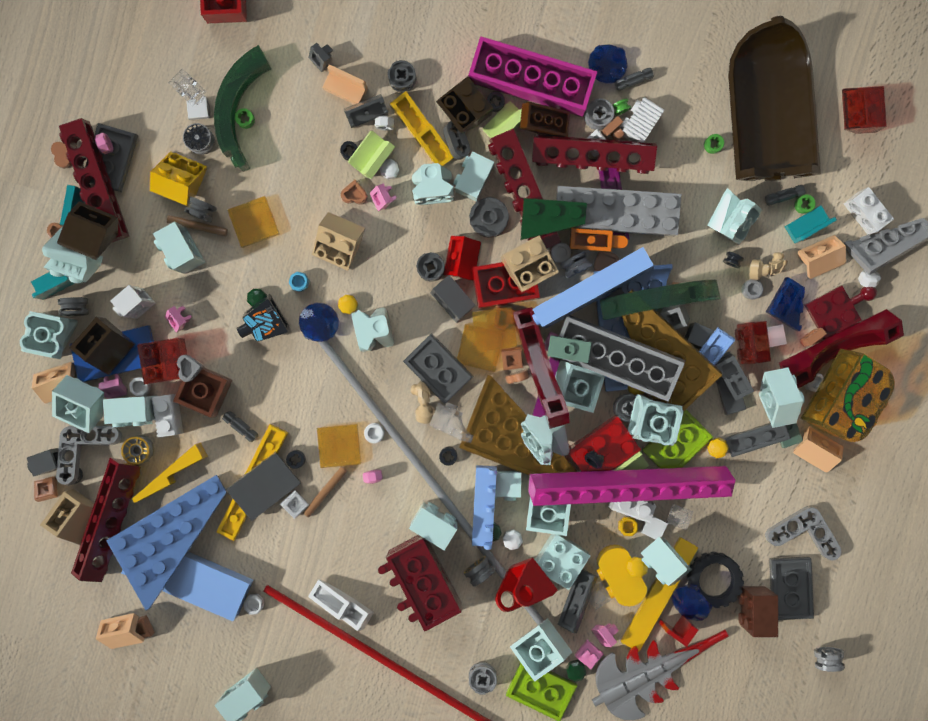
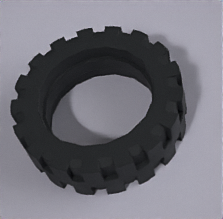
[687,552,744,608]

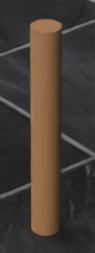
[167,215,228,237]
[303,466,347,518]

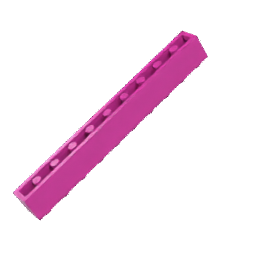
[528,466,736,506]

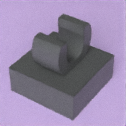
[309,43,333,72]

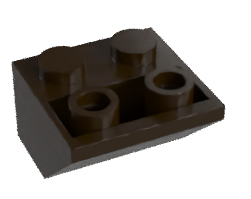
[436,76,493,134]
[57,201,118,260]
[69,317,136,375]

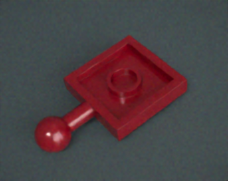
[804,285,877,340]

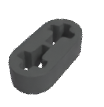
[443,121,470,160]

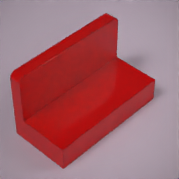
[444,236,481,281]
[659,615,699,647]

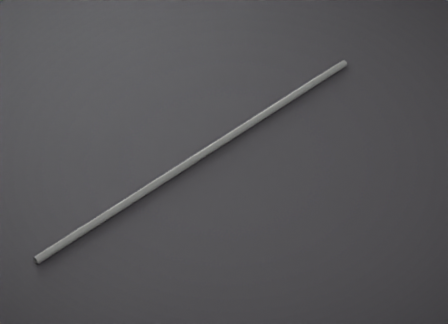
[299,313,544,625]

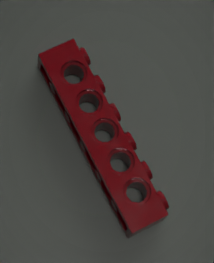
[59,118,130,243]
[488,128,561,249]
[532,134,657,174]
[71,458,141,582]

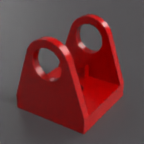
[495,557,558,612]

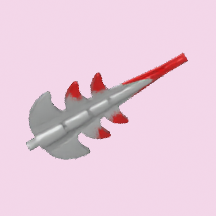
[592,630,729,720]

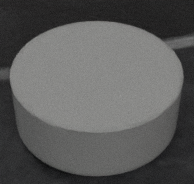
[741,280,763,300]

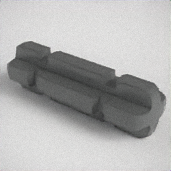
[614,68,654,91]
[765,185,806,206]
[222,411,258,442]

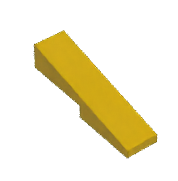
[389,91,454,166]
[132,443,208,503]

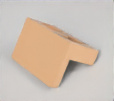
[322,65,368,104]
[798,235,846,279]
[32,362,75,403]
[793,426,844,473]
[96,613,144,649]

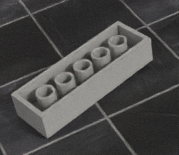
[556,186,682,236]
[559,315,685,402]

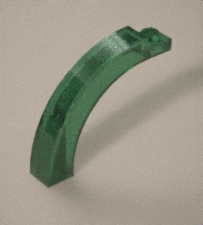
[214,45,271,172]
[600,280,721,320]

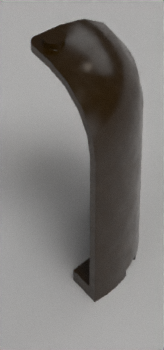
[728,16,821,181]

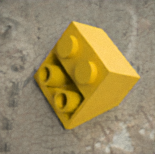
[150,151,207,206]

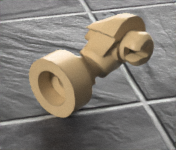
[750,252,788,280]
[410,381,436,424]

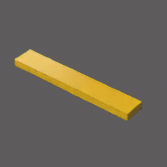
[216,424,289,541]
[620,537,698,652]

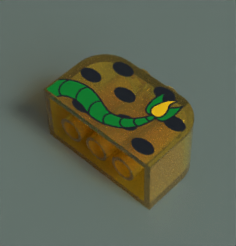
[800,349,895,442]

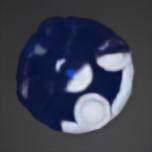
[588,44,627,84]
[299,303,339,342]
[672,584,712,621]

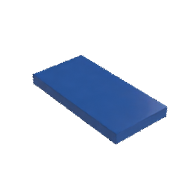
[70,325,159,382]

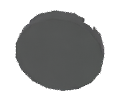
[469,197,509,238]

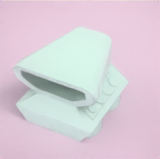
[412,163,454,205]
[708,188,762,244]
[42,227,103,283]
[352,308,394,352]
[20,311,78,359]
[628,394,683,446]
[521,414,569,465]

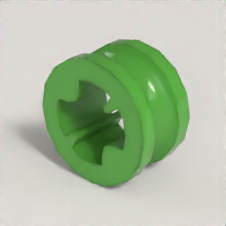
[612,98,632,116]
[235,108,255,129]
[704,134,724,154]
[794,194,816,214]

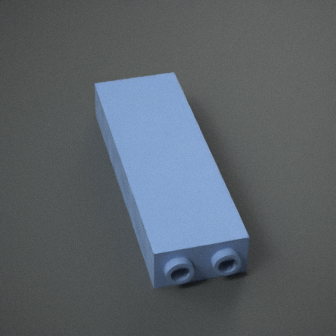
[532,247,654,328]
[121,552,253,621]

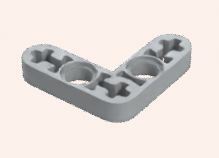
[56,426,122,486]
[765,506,841,560]

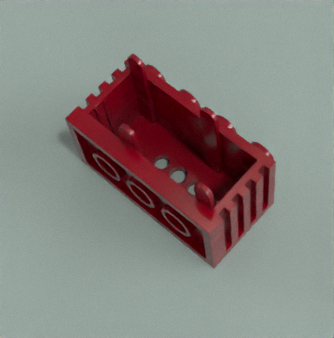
[378,535,462,632]

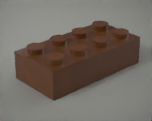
[520,102,570,137]

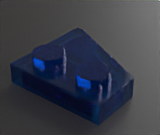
[766,277,805,331]

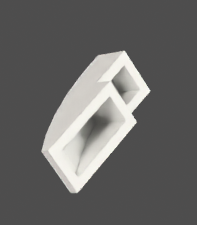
[308,579,374,631]

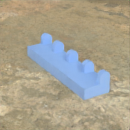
[472,465,497,550]

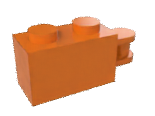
[569,228,628,252]

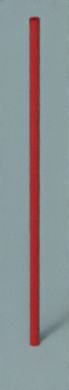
[263,585,491,721]

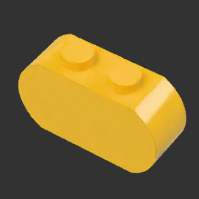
[596,544,647,607]

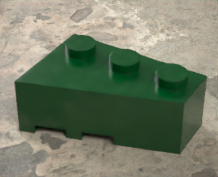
[520,198,587,241]

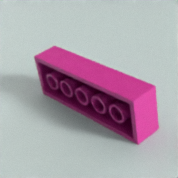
[468,36,597,117]

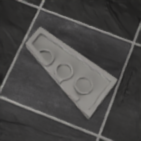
[844,218,928,275]

